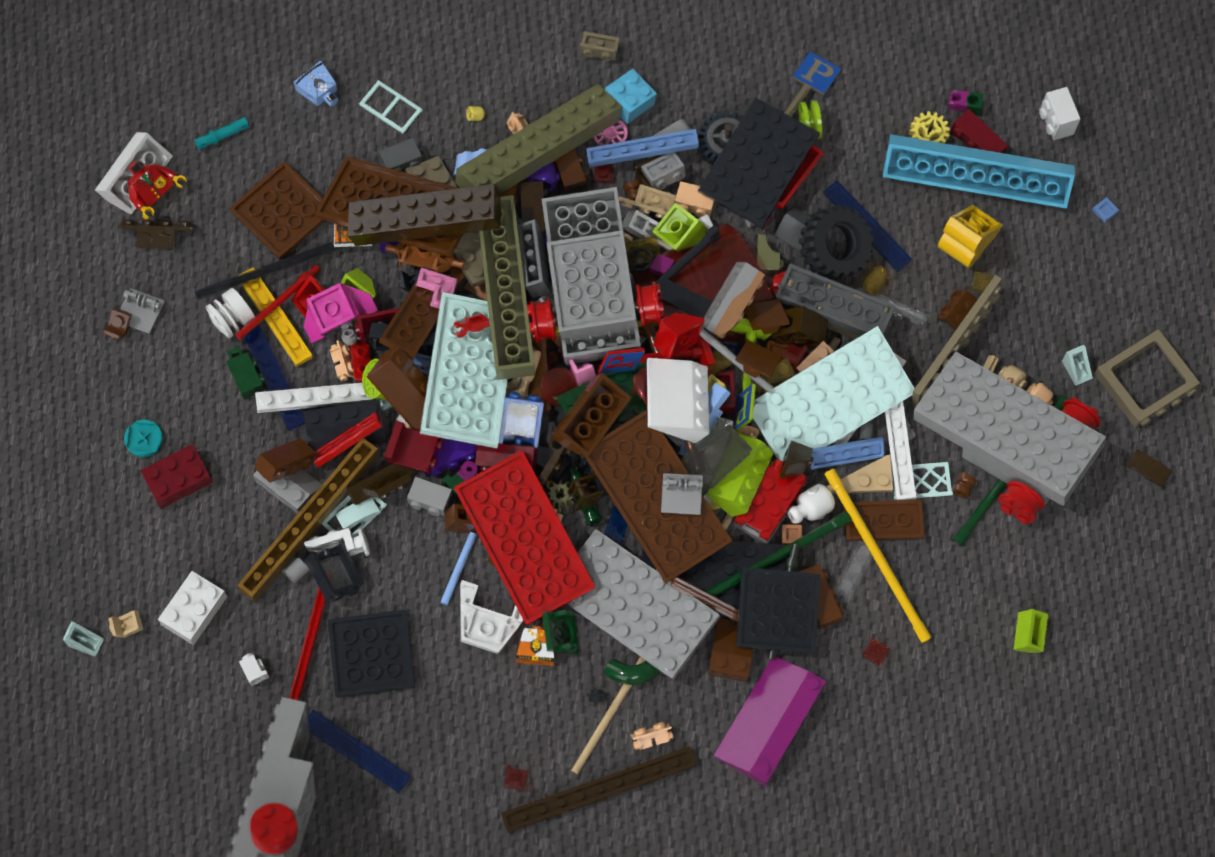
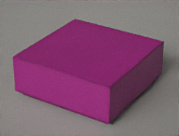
[649,254,675,276]

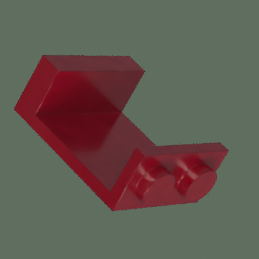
[354,308,399,344]
[384,421,444,474]

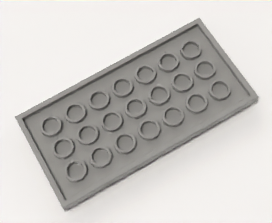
[567,529,720,680]

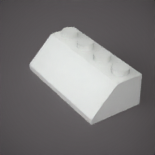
[95,132,173,214]

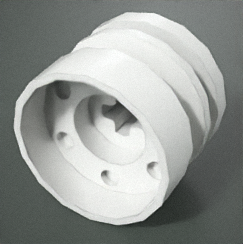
[205,288,255,339]

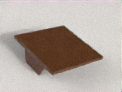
[744,299,790,335]
[735,339,781,378]

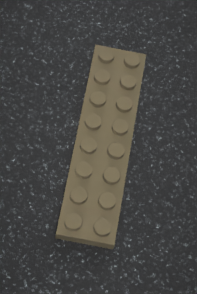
[405,156,485,288]
[911,275,1002,408]

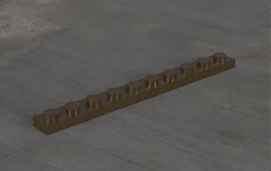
[501,746,697,833]

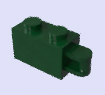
[226,346,265,400]

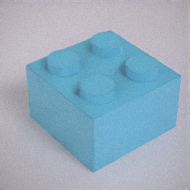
[605,69,657,124]

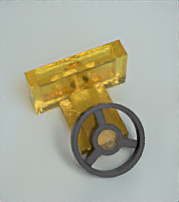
[626,235,661,273]

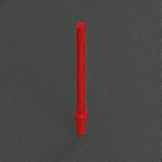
[235,265,320,340]

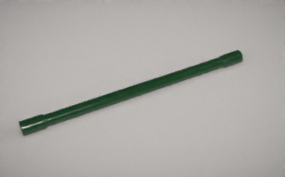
[952,394,1068,547]
[705,511,851,596]

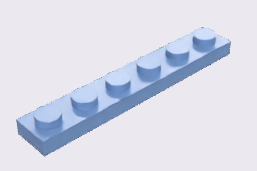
[586,129,699,168]

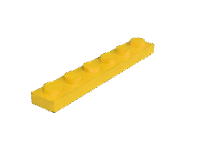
[241,267,313,367]

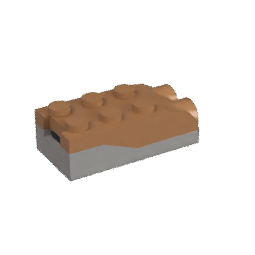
[703,262,765,340]

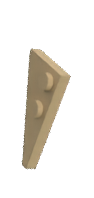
[826,455,893,494]

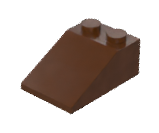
[708,618,753,682]

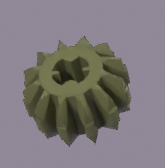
[546,479,575,513]

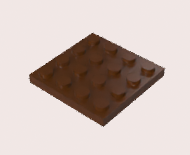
[229,161,325,260]

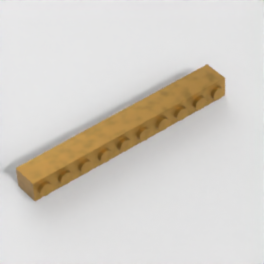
[237,438,379,603]

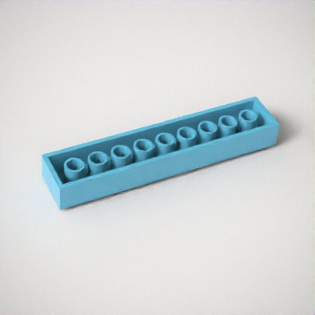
[883,134,1075,208]

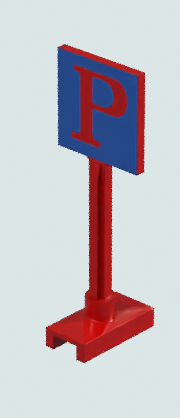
[598,335,715,374]

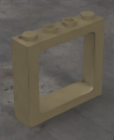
[1094,329,1200,428]

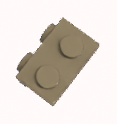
[580,31,620,61]

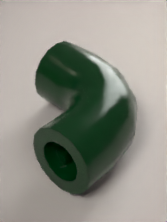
[605,659,661,685]

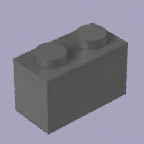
[379,138,422,172]

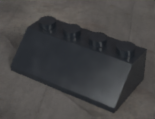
[303,399,387,451]

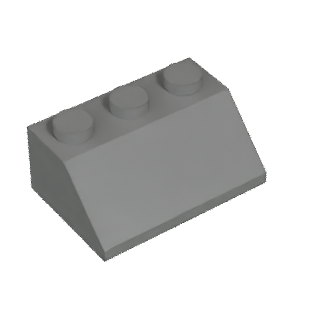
[253,469,323,514]

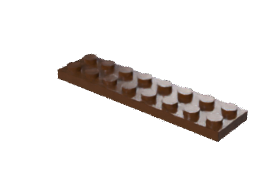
[379,266,465,360]

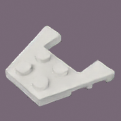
[460,580,524,654]

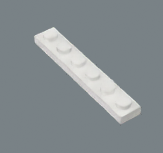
[255,383,373,413]
[885,401,916,500]

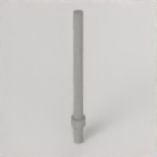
[685,314,774,393]

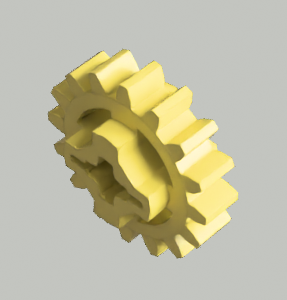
[909,111,950,143]

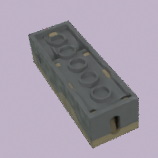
[770,264,895,340]

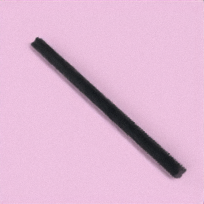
[195,241,347,301]

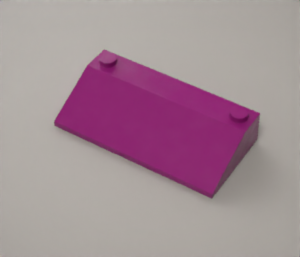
[714,657,826,787]

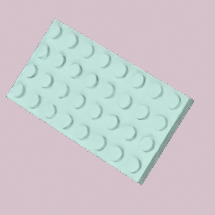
[420,292,507,448]
[753,326,915,461]

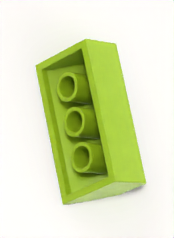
[705,432,774,517]

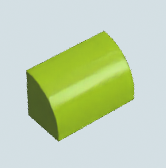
[1013,609,1048,653]

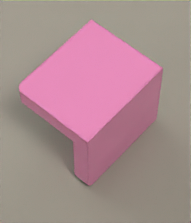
[569,359,596,386]

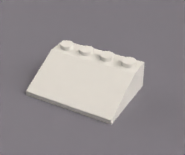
[647,358,709,443]

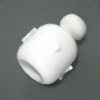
[787,484,835,524]

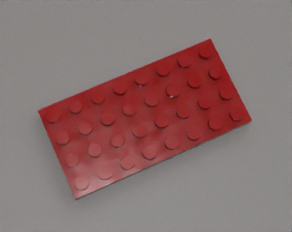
[454,450,596,625]

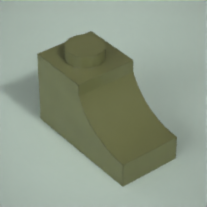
[756,234,783,277]

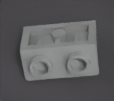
[641,152,686,190]

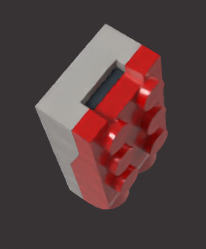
[734,459,807,544]

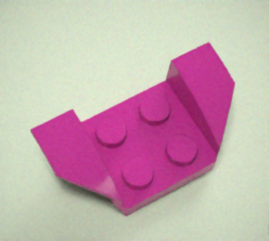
[304,283,378,343]

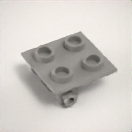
[120,288,165,334]
[661,473,703,515]

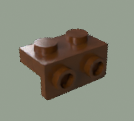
[937,289,977,331]

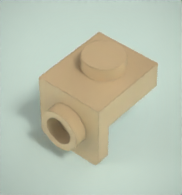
[109,610,143,638]

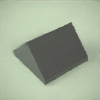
[774,207,811,252]

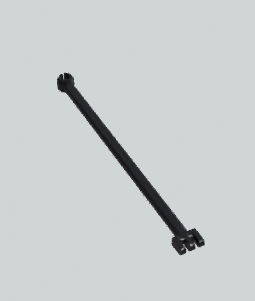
[553,225,721,379]

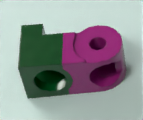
[948,90,984,117]
[442,461,478,498]

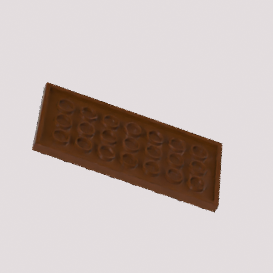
[315,156,464,257]
[585,409,732,584]

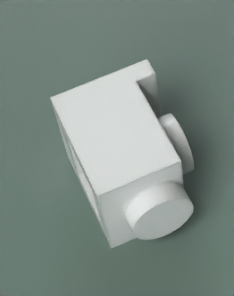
[239,653,269,687]

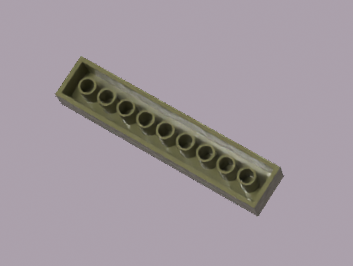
[455,84,622,194]
[479,195,535,380]

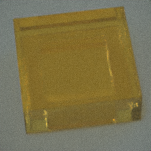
[970,271,993,293]

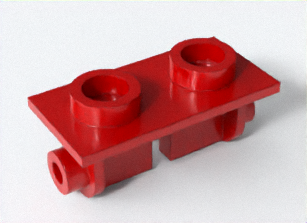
[350,344,371,383]

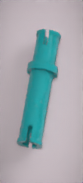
[194,117,249,150]

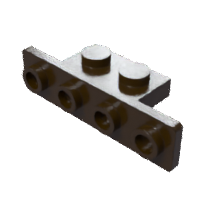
[118,220,196,249]
[347,464,418,505]

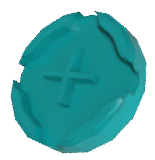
[124,419,163,458]

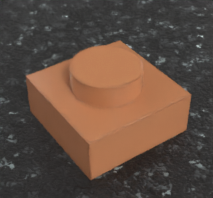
[782,524,802,545]

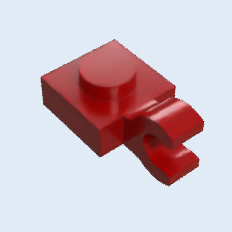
[453,313,490,338]

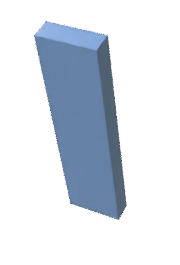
[810,437,884,470]

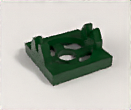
[542,610,579,655]

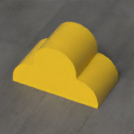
[937,205,1003,268]

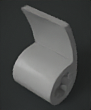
[282,557,309,583]

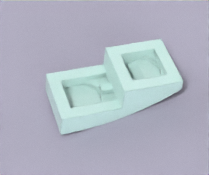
[335,497,381,529]

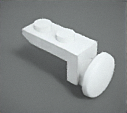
[304,528,370,556]

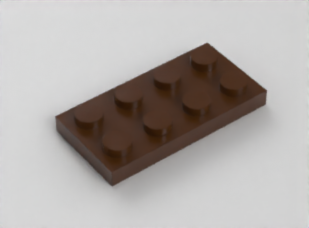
[844,500,924,541]

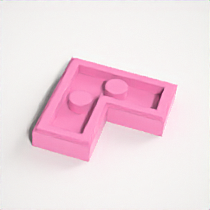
[416,267,458,308]

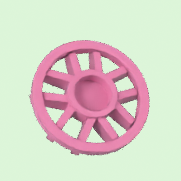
[594,120,627,146]

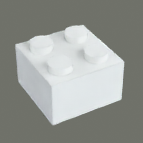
[1039,87,1080,140]

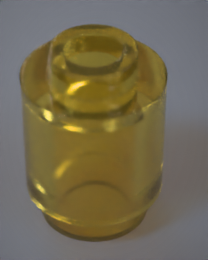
[862,266,889,294]

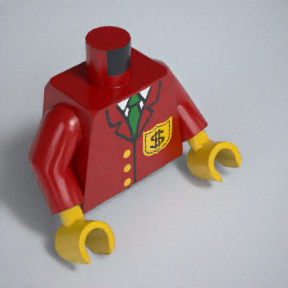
[127,161,187,220]

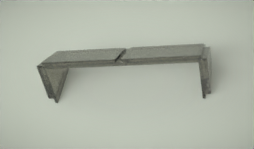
[680,417,753,496]

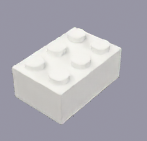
[158,571,227,645]

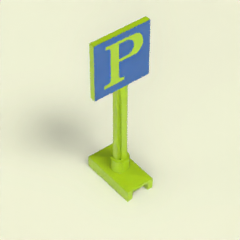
[730,318,773,433]

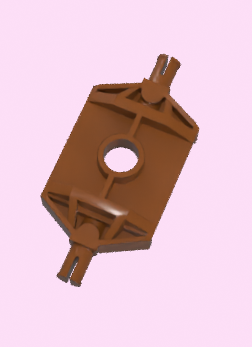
[385,243,465,274]

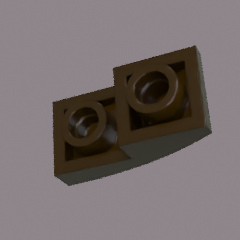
[1126,449,1172,487]

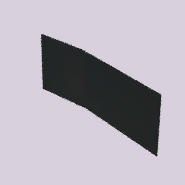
[659,277,711,318]

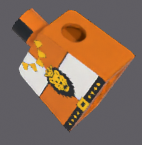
[516,619,554,666]

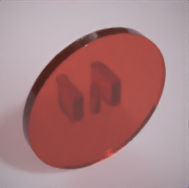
[540,368,578,406]

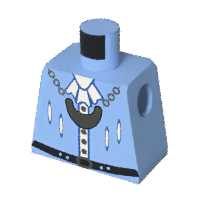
[294,61,338,106]

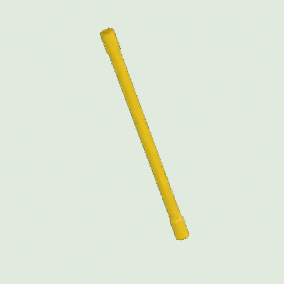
[824,468,932,643]

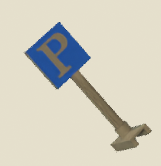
[785,52,841,116]

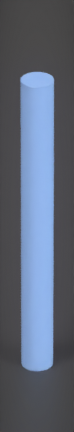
[440,532,477,606]

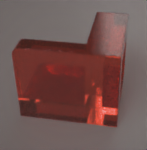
[779,344,808,371]
[504,765,528,792]

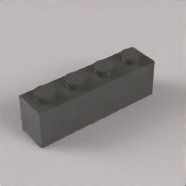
[517,219,551,298]

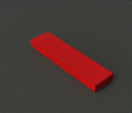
[314,412,382,468]

